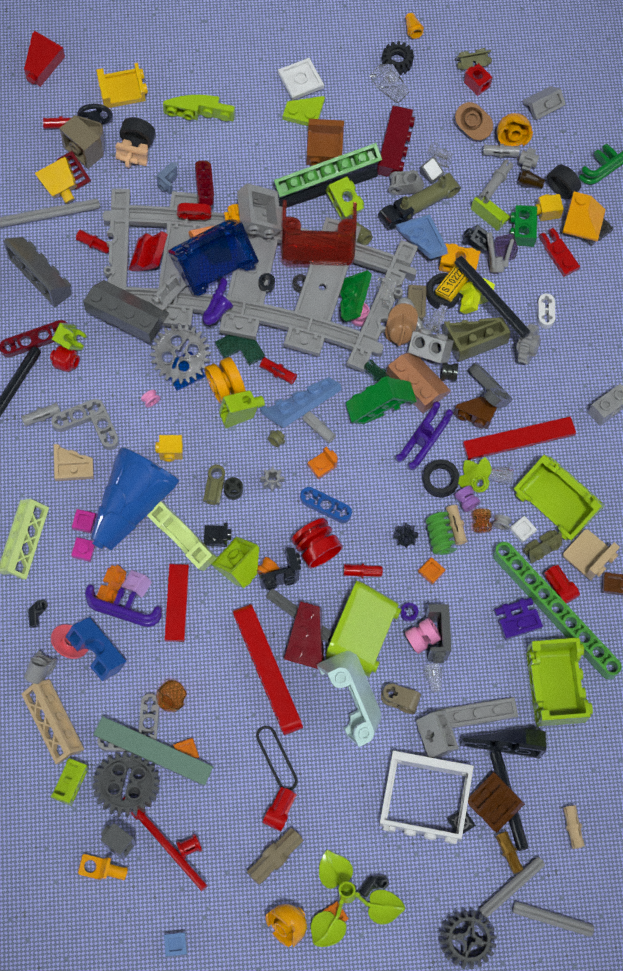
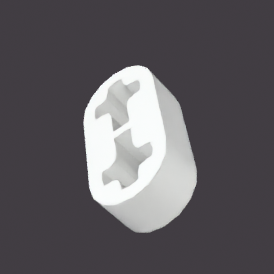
[537,293,555,329]

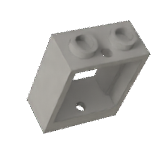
[237,183,282,238]

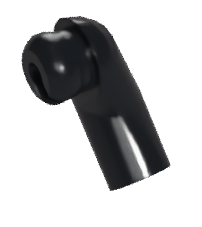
[28,599,48,628]
[358,875,389,898]

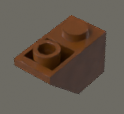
[453,396,497,429]

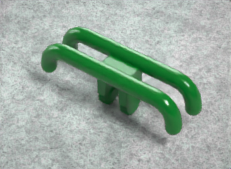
[579,144,623,185]

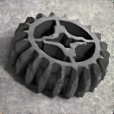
[440,910,497,970]

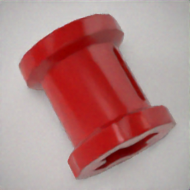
[176,834,202,859]

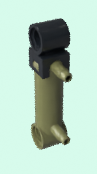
[378,173,461,230]

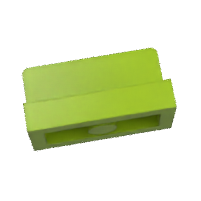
[471,197,510,231]

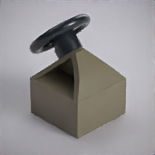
[59,104,113,169]

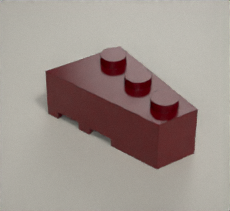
[284,601,324,669]

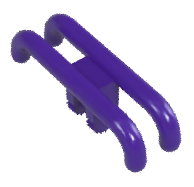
[396,401,453,471]
[85,585,162,627]

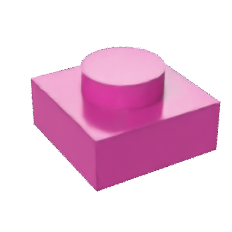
[72,509,96,533]
[71,537,95,562]

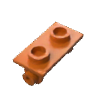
[96,565,127,604]

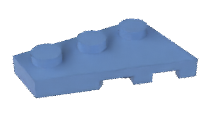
[396,214,448,259]

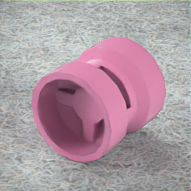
[351,303,370,326]

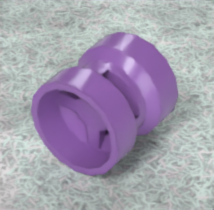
[455,486,481,512]

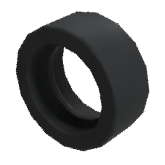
[119,117,155,147]
[547,164,581,199]
[426,273,461,310]
[423,459,460,498]

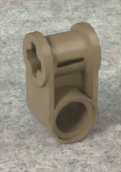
[381,683,421,714]

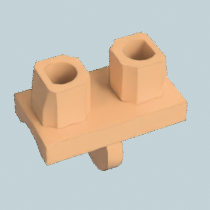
[115,139,148,168]

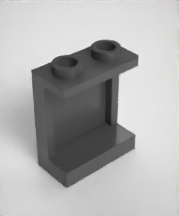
[425,604,452,664]

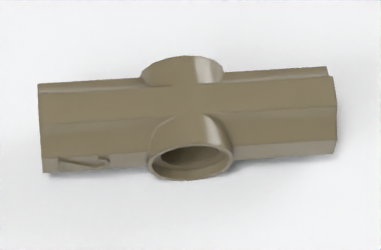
[247,828,304,885]

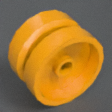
[204,357,246,405]

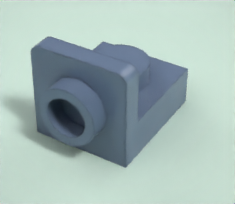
[157,162,177,195]

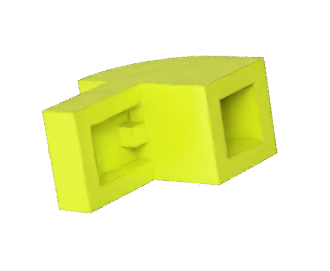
[459,278,495,314]

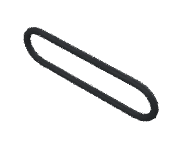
[256,726,298,790]

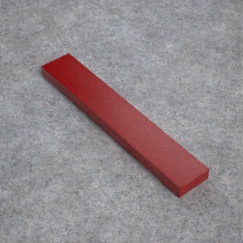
[462,416,576,460]

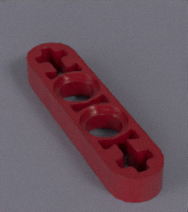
[195,160,214,206]
[0,320,68,358]

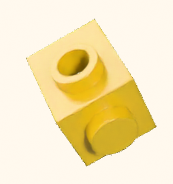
[535,194,564,221]
[155,435,183,462]

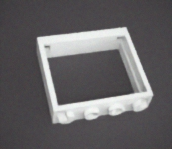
[380,751,474,844]

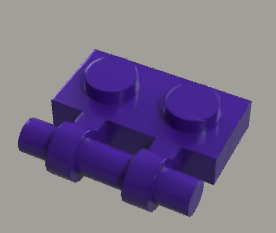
[494,597,543,640]

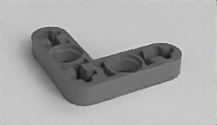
[469,362,513,407]

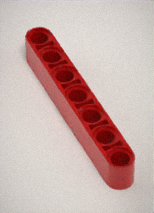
[232,604,303,736]

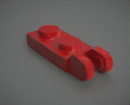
[539,228,580,277]

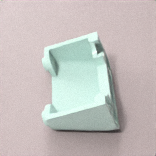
[316,651,382,747]

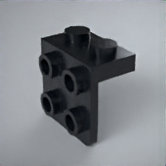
[260,547,301,590]

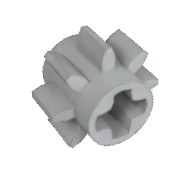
[519,147,539,171]
[261,467,284,492]

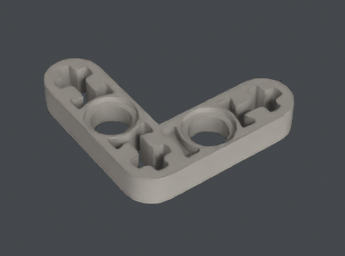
[51,399,119,450]
[97,694,159,753]

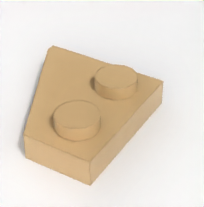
[54,444,94,481]

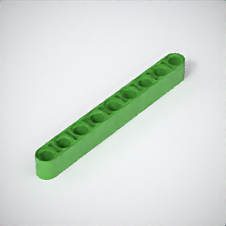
[493,542,622,680]

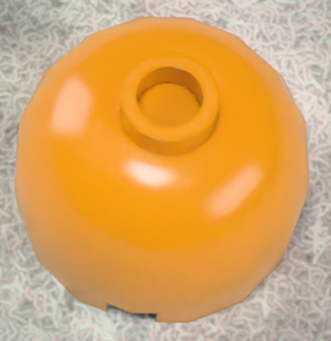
[497,113,533,146]
[265,903,307,947]

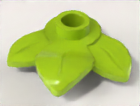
[458,457,492,493]

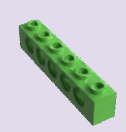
[274,143,382,197]

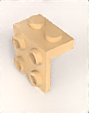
[563,529,620,581]

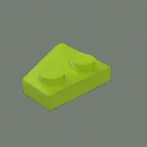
[282,96,325,126]

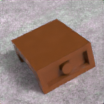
[306,119,344,166]

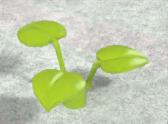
[311,850,405,947]

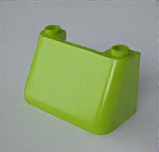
[514,454,605,541]
[326,581,401,677]

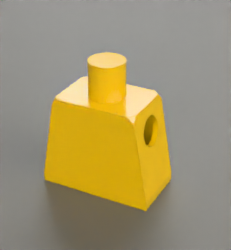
[35,157,77,204]

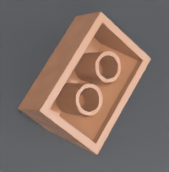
[386,353,451,414]

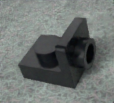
[461,225,494,253]
[204,523,232,547]

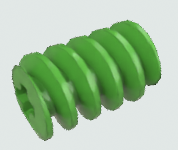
[426,512,457,555]

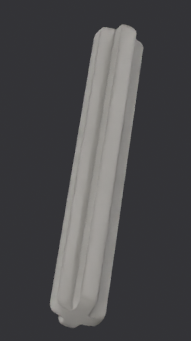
[479,857,545,918]
[513,902,594,937]

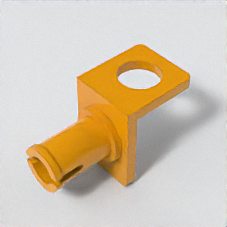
[78,854,128,881]

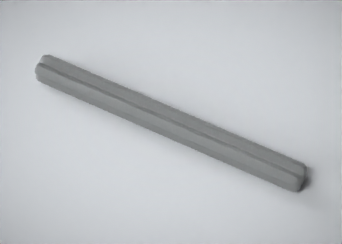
[0,199,100,227]

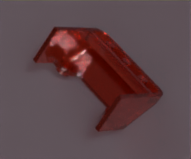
[281,200,357,266]

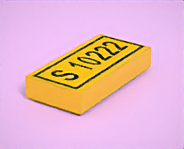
[435,265,468,302]

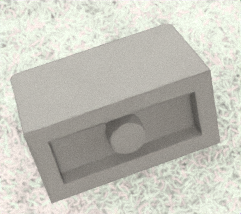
[522,86,566,120]

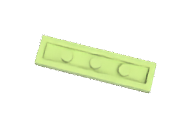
[0,499,49,580]

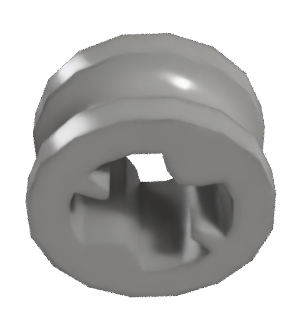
[493,514,512,530]

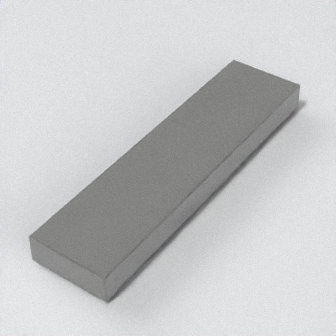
[436,697,519,729]

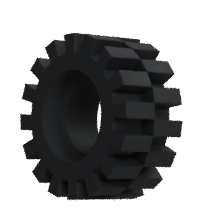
[382,41,414,76]

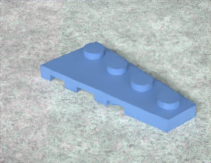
[260,377,342,428]

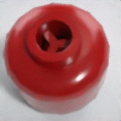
[50,345,80,372]

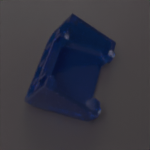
[168,219,259,296]

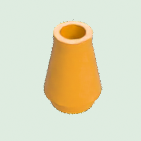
[405,13,424,39]

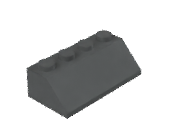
[3,237,72,308]
[83,280,169,344]

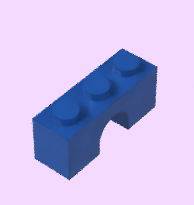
[65,617,127,682]

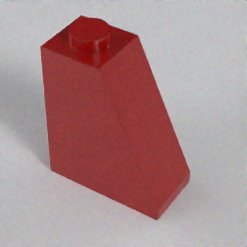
[24,31,65,87]

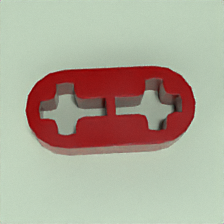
[176,203,212,220]

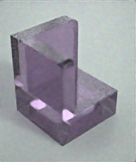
[494,233,518,260]

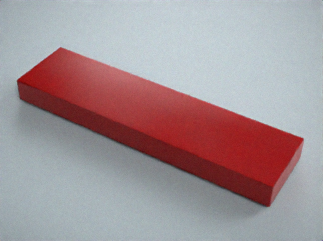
[164,564,189,642]

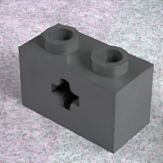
[100,823,136,860]

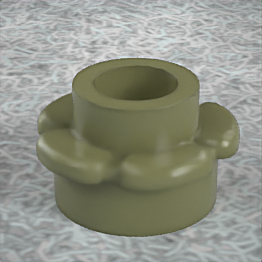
[267,430,285,447]

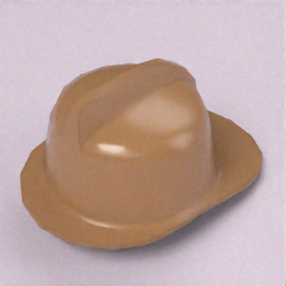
[455,102,493,140]
[385,303,418,346]

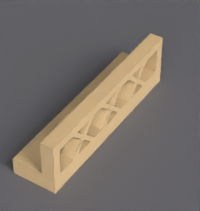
[21,679,84,764]

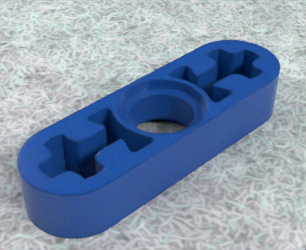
[300,487,352,523]

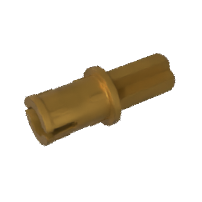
[496,831,523,874]

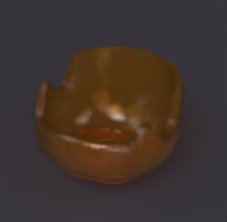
[156,680,187,713]

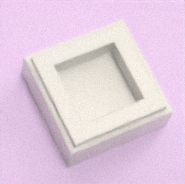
[510,516,537,543]

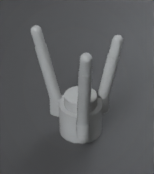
[487,232,514,272]

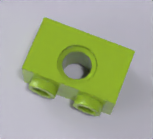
[325,176,364,222]

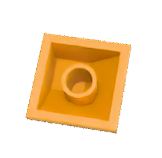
[562,191,606,242]

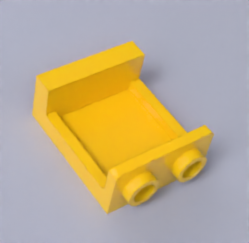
[96,63,148,108]

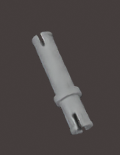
[478,160,513,203]

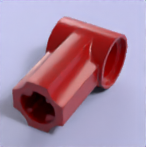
[543,565,580,604]
[262,787,297,832]

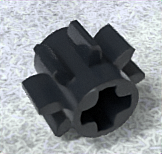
[394,522,419,548]

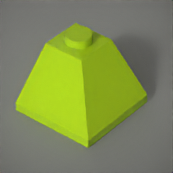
[211,536,259,588]

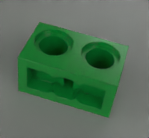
[510,205,537,247]

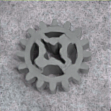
[516,324,541,365]

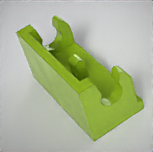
[52,323,87,350]
[51,758,89,807]

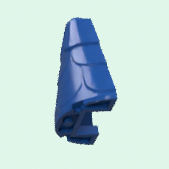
[91,447,179,550]

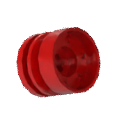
[291,518,343,569]

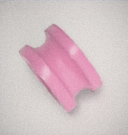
[141,389,160,408]

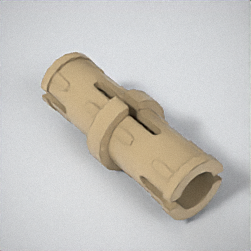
[446,505,468,545]
[563,805,585,849]

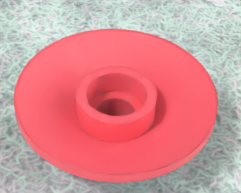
[51,624,88,659]

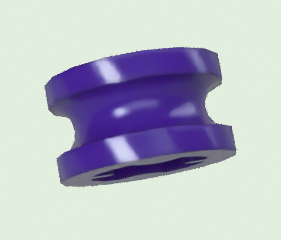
[400,603,419,622]

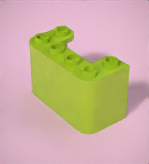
[526,638,593,727]

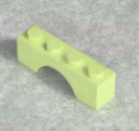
[147,501,218,571]

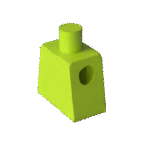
[219,391,265,428]

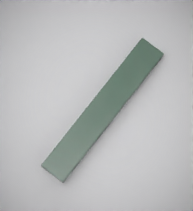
[93,716,213,786]

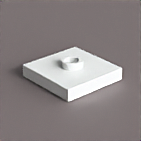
[278,58,324,100]

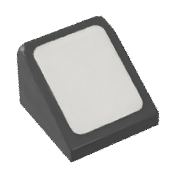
[420,157,445,184]

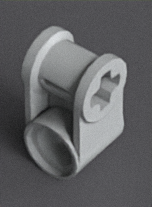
[388,170,424,195]
[24,651,57,684]

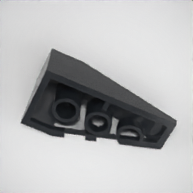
[460,726,547,759]

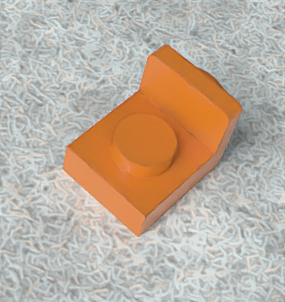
[307,447,338,480]

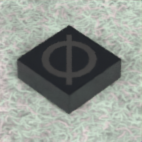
[447,811,476,834]

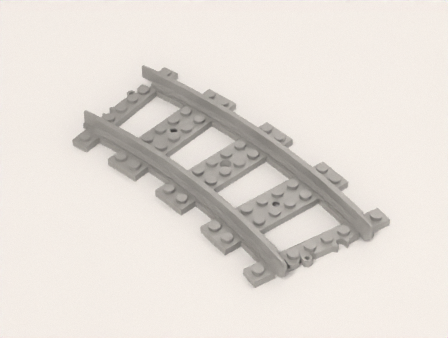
[103,189,418,372]

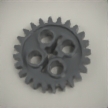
[93,752,160,818]

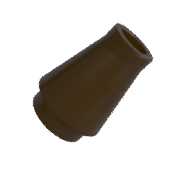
[517,169,545,189]

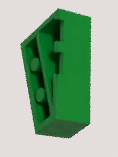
[346,376,417,424]

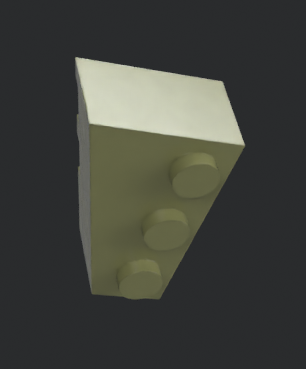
[442,317,511,362]

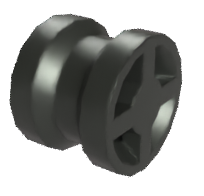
[441,362,458,382]
[224,477,243,500]

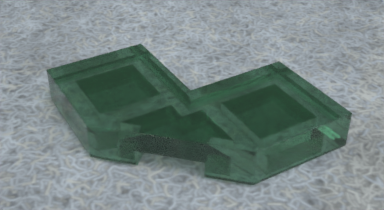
[215,335,265,366]

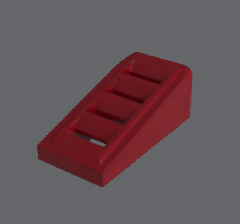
[57,151,91,190]

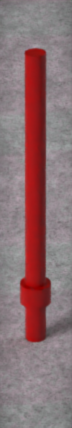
[122,797,208,892]

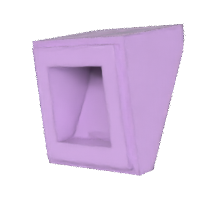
[121,570,152,598]

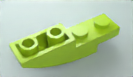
[163,95,235,122]

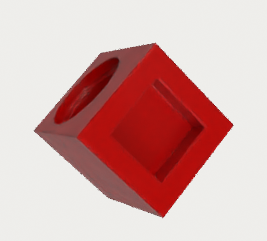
[464,63,493,96]

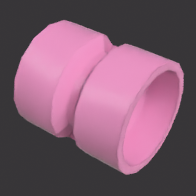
[405,617,442,654]

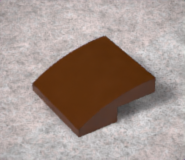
[468,772,525,833]

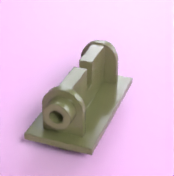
[454,48,492,71]
[523,530,563,564]

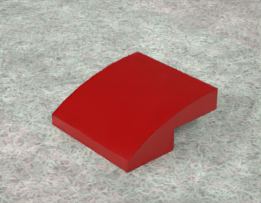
[128,231,168,271]

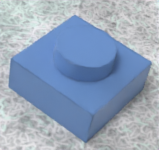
[164,932,187,957]

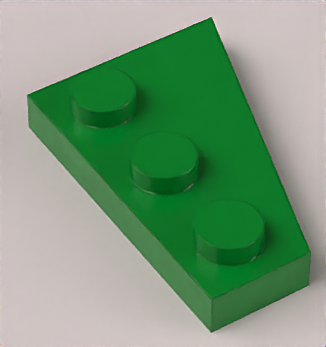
[340,270,372,321]

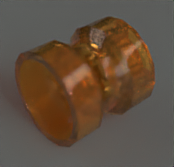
[472,509,492,533]

